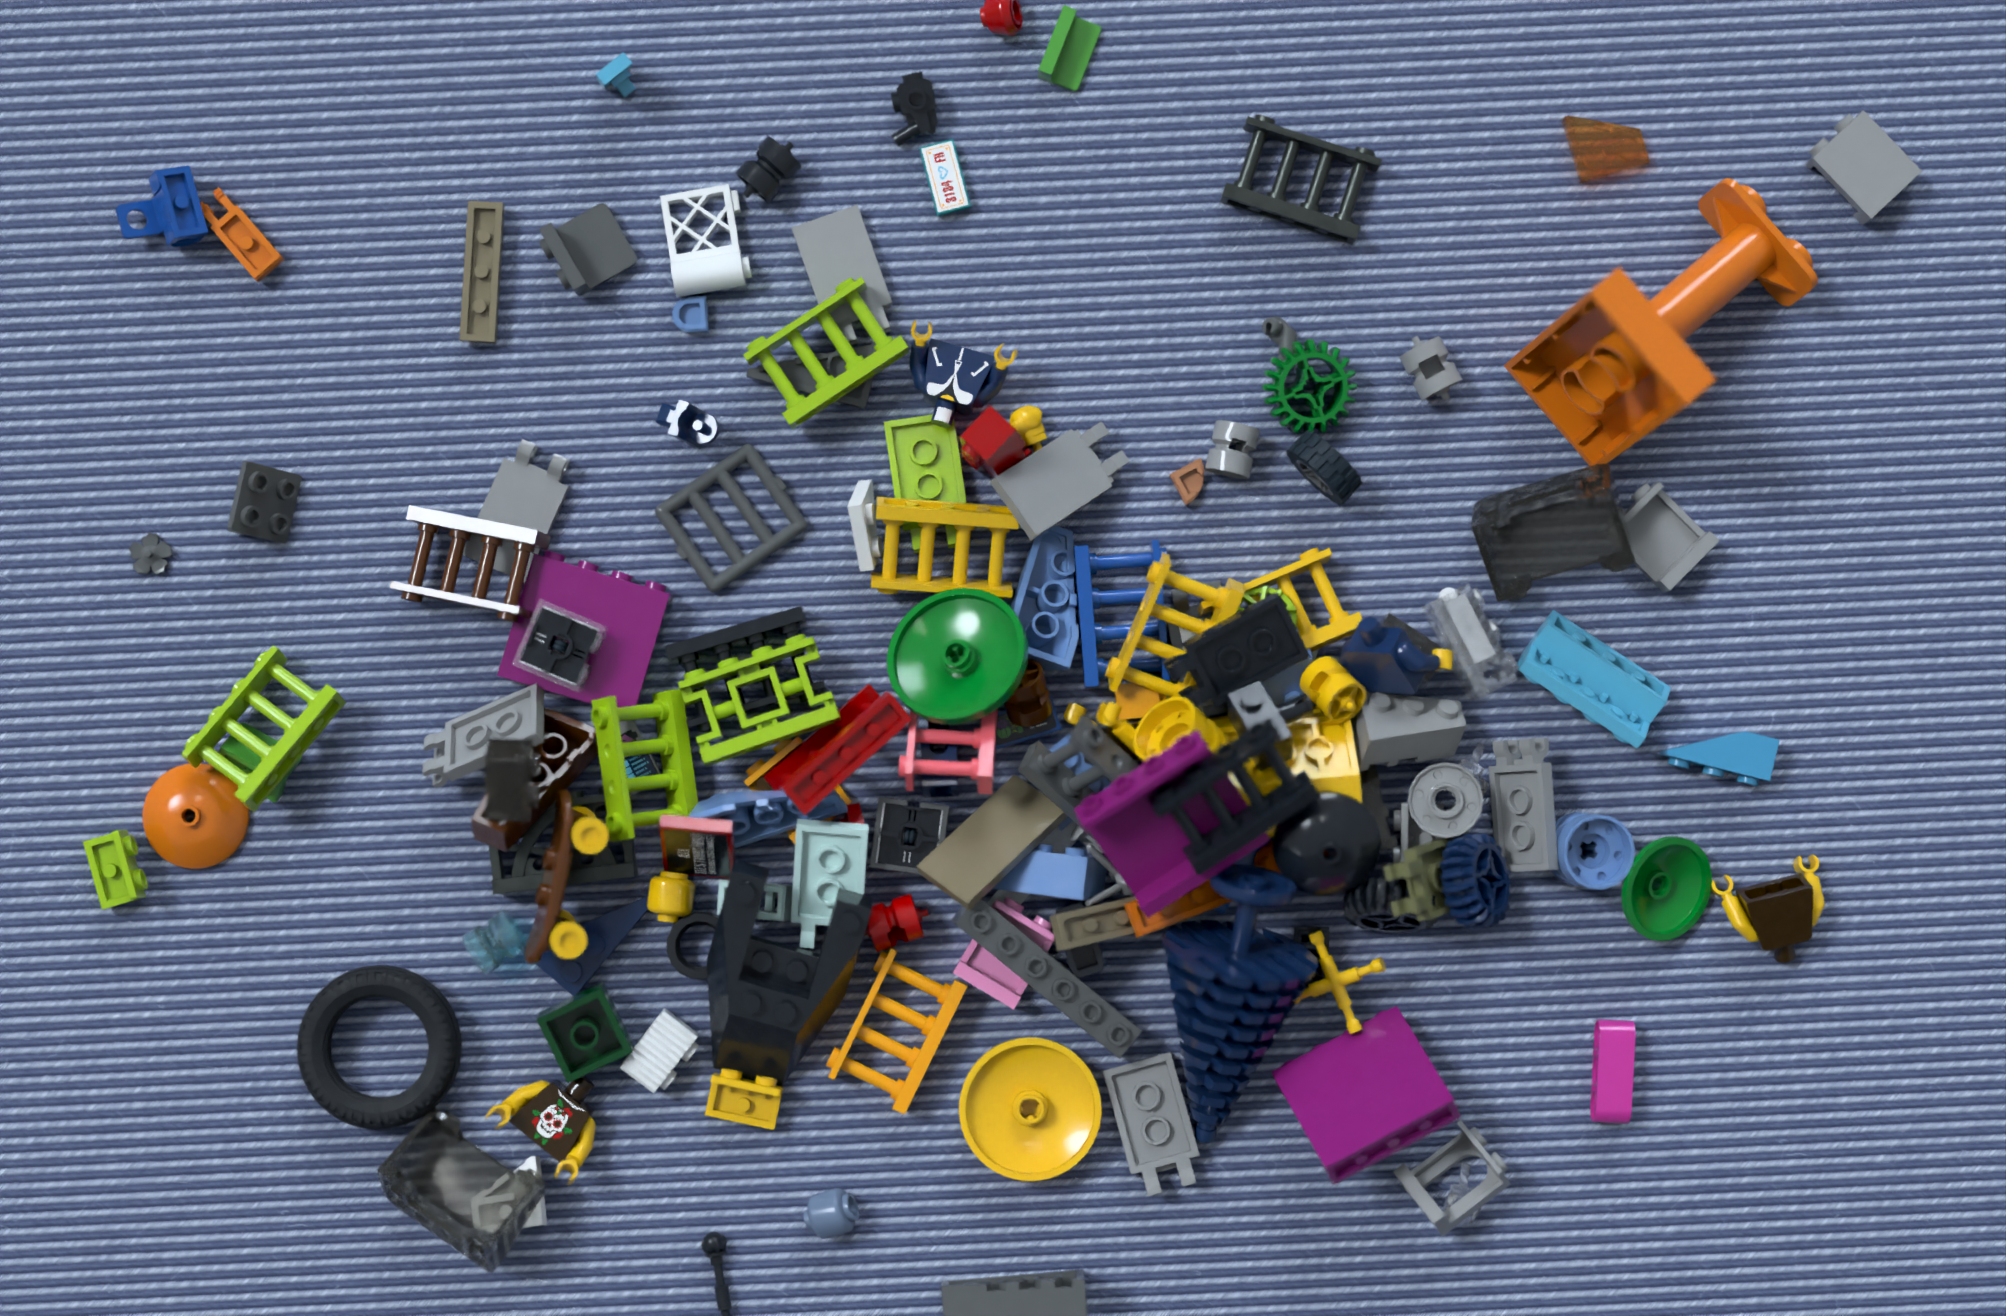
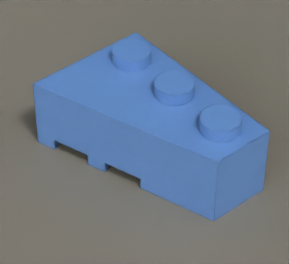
[992,844,1108,901]

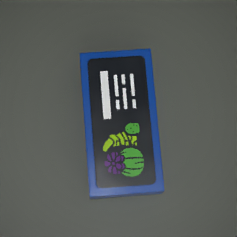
[995,696,1062,750]

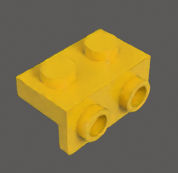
[705,1068,784,1130]

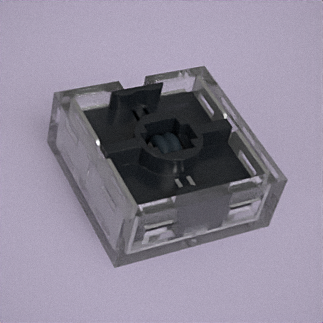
[512,599,609,693]

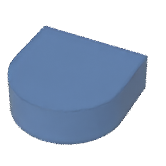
[672,296,709,333]

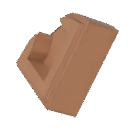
[1169,458,1204,506]

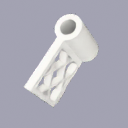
[660,184,752,298]

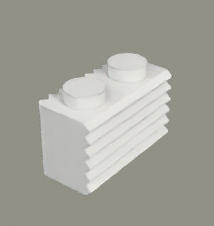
[620,1008,699,1093]

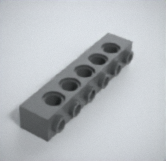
[951,899,1142,1059]

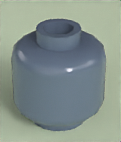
[804,1188,859,1239]

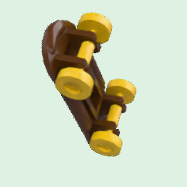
[524,789,609,965]

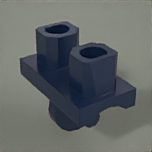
[656,400,720,449]

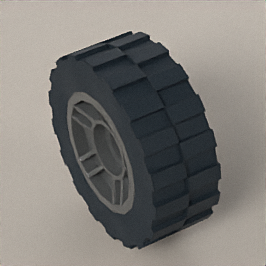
[1286,430,1363,505]

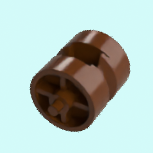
[1004,659,1053,727]

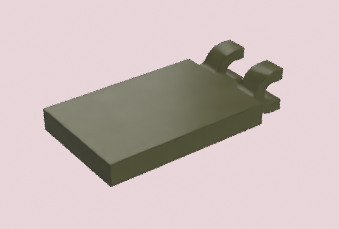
[1383,831,1469,921]

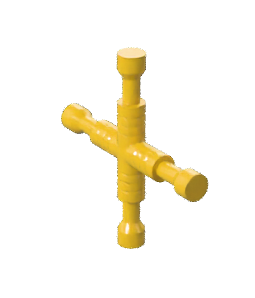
[1295,930,1386,1034]

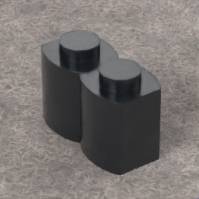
[1055,901,1103,978]

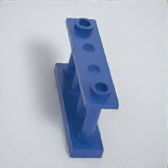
[1074,540,1170,688]

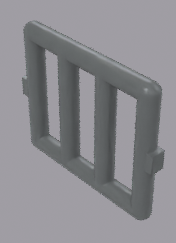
[655,444,808,593]

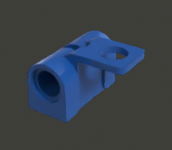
[116,165,208,248]

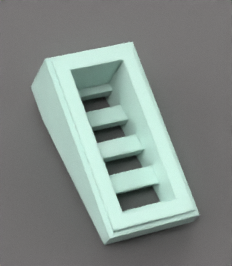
[717,879,793,921]

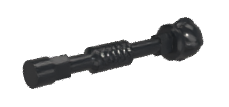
[701,1231,732,1316]

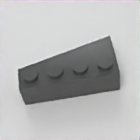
[941,1269,1088,1316]

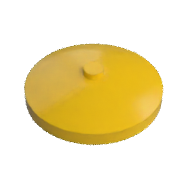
[959,1037,1102,1181]

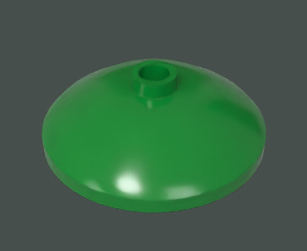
[1621,836,1712,941]

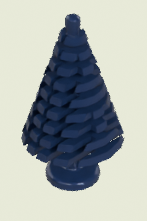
[1163,864,1318,1144]

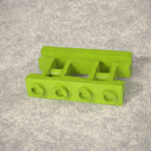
[678,634,842,767]

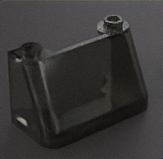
[1471,464,1636,602]
[377,1107,545,1272]

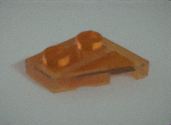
[1562,116,1650,184]

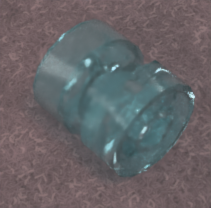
[462,910,527,975]

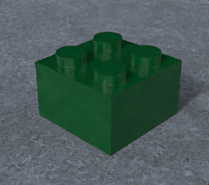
[536,982,634,1083]

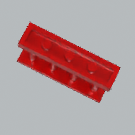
[763,684,912,815]

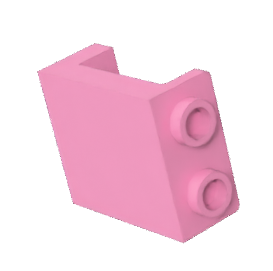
[953,897,1055,1010]

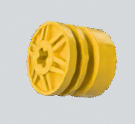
[1133,697,1229,761]

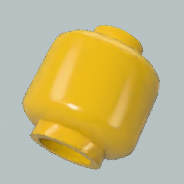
[647,871,696,923]

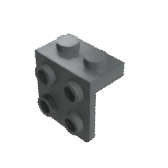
[538,203,637,296]

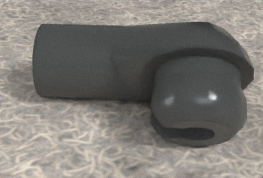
[1262,316,1297,361]

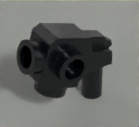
[891,71,938,147]

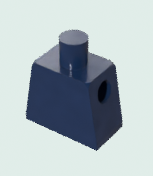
[921,721,959,798]

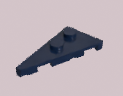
[522,896,648,996]

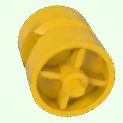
[1300,656,1366,723]

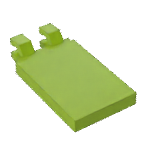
[884,414,967,554]

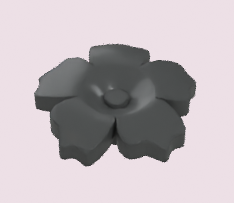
[129,532,173,575]

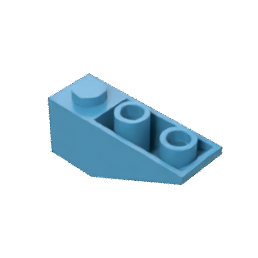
[1659,731,1780,786]

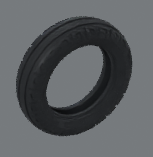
[297,965,462,1130]

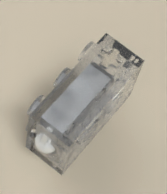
[1421,583,1518,701]

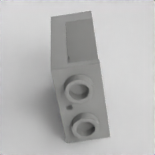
[1393,1120,1510,1237]

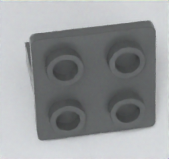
[227,461,302,544]

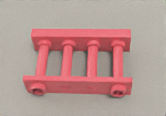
[899,709,998,794]

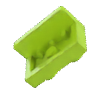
[83,830,148,910]

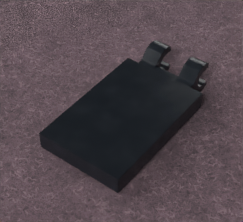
[1163,592,1310,707]

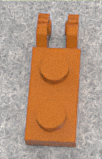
[200,187,285,282]

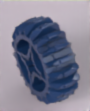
[1439,832,1512,929]

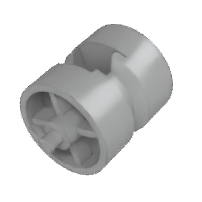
[1399,336,1463,401]

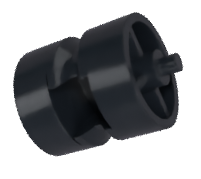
[735,136,802,204]

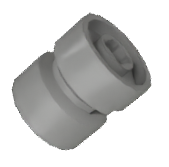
[1205,420,1260,479]

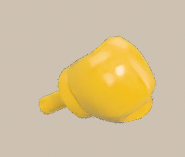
[1009,405,1048,452]

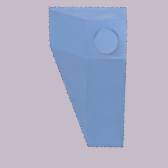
[689,789,848,848]

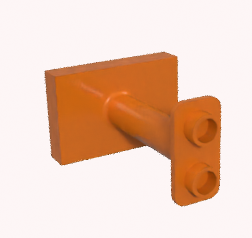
[1504,178,1818,472]

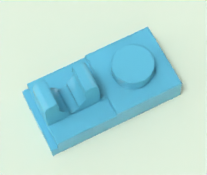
[596,52,635,98]

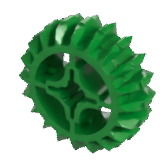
[1262,339,1357,433]

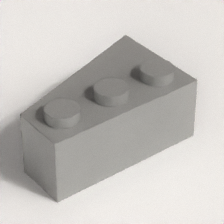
[1350,692,1467,771]

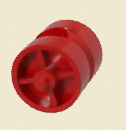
[864,893,929,952]

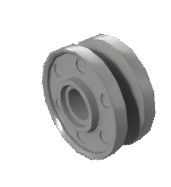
[1408,762,1483,838]

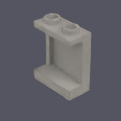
[1805,110,1922,225]
[1603,481,1720,593]

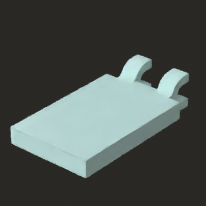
[791,819,869,948]

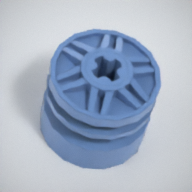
[1550,812,1635,890]

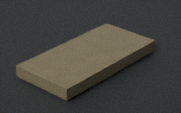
[917,774,1067,910]

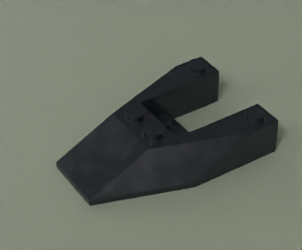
[707,859,873,1086]

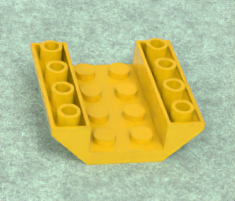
[1208,706,1362,837]

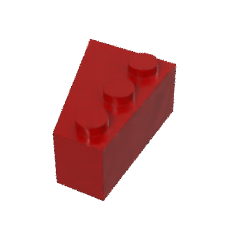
[960,405,1033,478]

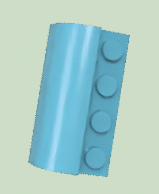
[1517,610,1671,749]

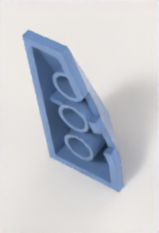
[1010,525,1079,670]

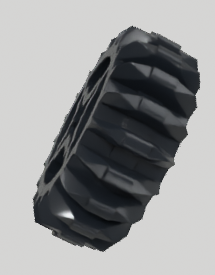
[1343,876,1438,933]

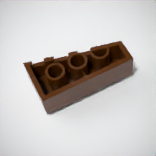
[471,707,599,852]

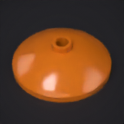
[142,763,250,869]

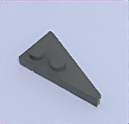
[746,342,876,410]

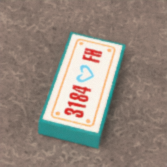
[919,139,971,217]

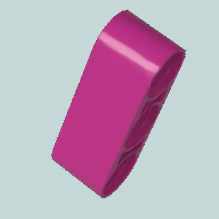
[1590,1019,1635,1124]

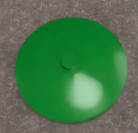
[887,588,1028,725]

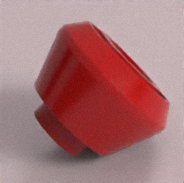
[980,0,1023,37]

